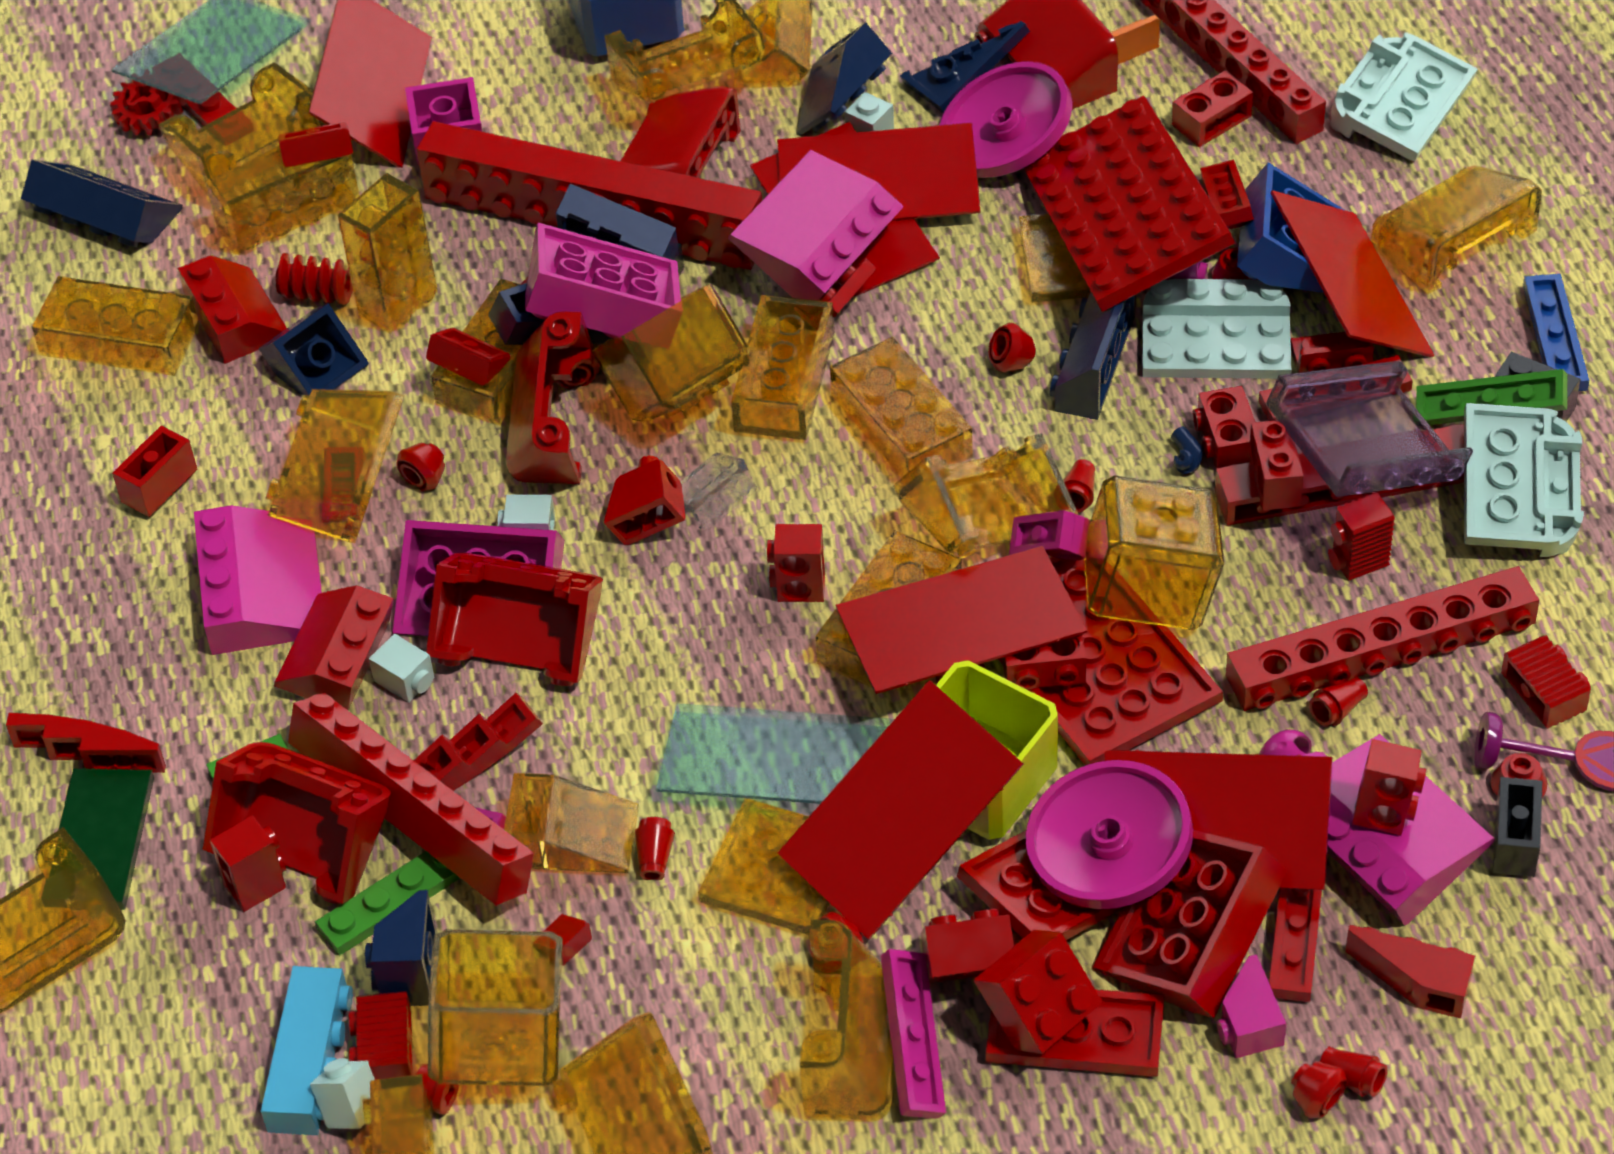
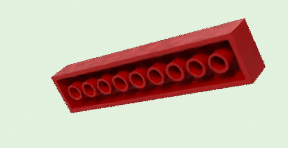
[416,121,762,270]

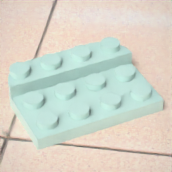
[1330,32,1478,162]
[1143,279,1292,379]
[1464,403,1584,557]

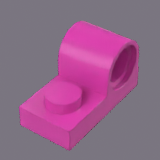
[1009,510,1090,561]

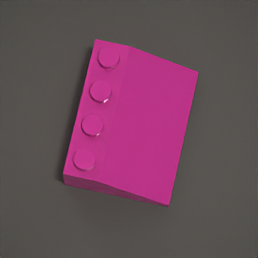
[728,150,904,311]
[525,223,682,350]
[194,505,322,655]
[393,520,565,637]
[1327,734,1495,926]

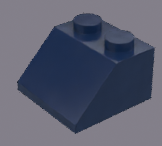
[259,303,369,404]
[365,890,438,1006]

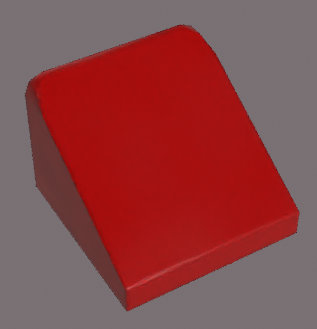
[533,914,592,966]

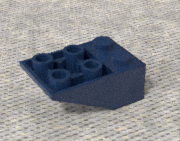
[796,22,893,136]

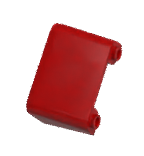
[975,0,1118,110]
[620,85,741,178]
[506,311,593,484]
[426,553,603,686]
[202,742,391,904]

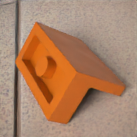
[1111,15,1160,65]

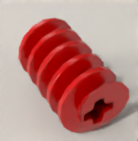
[276,253,355,305]

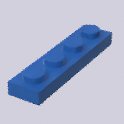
[1523,274,1589,391]

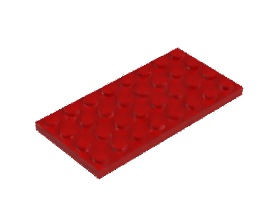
[1023,95,1235,312]

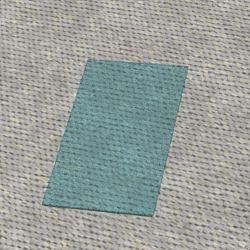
[111,0,311,104]
[656,703,894,804]

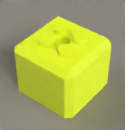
[936,660,1058,840]

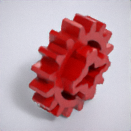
[110,70,186,136]

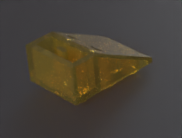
[504,773,639,873]

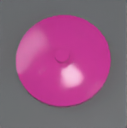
[940,62,1072,178]
[1026,760,1193,909]

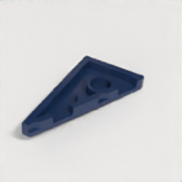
[900,21,1030,113]

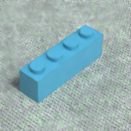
[261,966,353,1135]

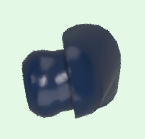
[1171,426,1204,474]

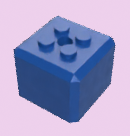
[568,0,684,57]

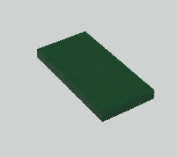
[42,768,154,910]

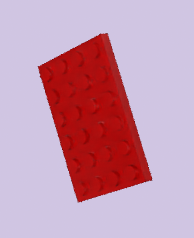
[998,538,1223,766]

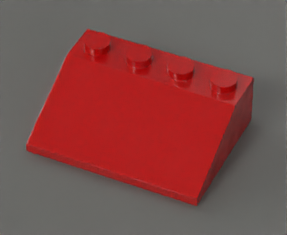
[1093,830,1287,1019]

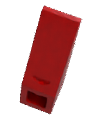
[1345,924,1475,1019]

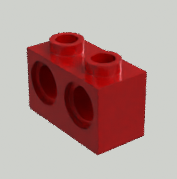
[1172,71,1253,148]
[1192,385,1256,469]
[1249,419,1303,510]
[767,524,826,602]
[1002,635,1086,690]
[1352,739,1427,836]

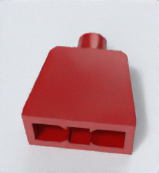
[604,455,686,545]

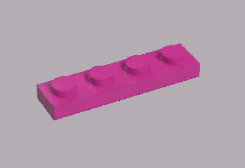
[881,949,946,1119]

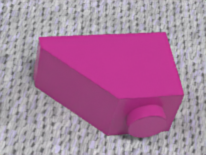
[1217,954,1286,1058]

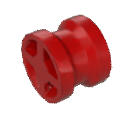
[409,1064,460,1115]

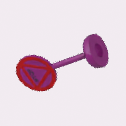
[1474,712,1614,791]

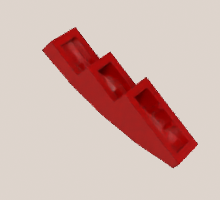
[414,693,543,791]
[6,713,166,773]

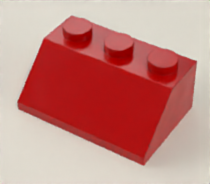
[177,255,287,364]
[274,585,394,710]

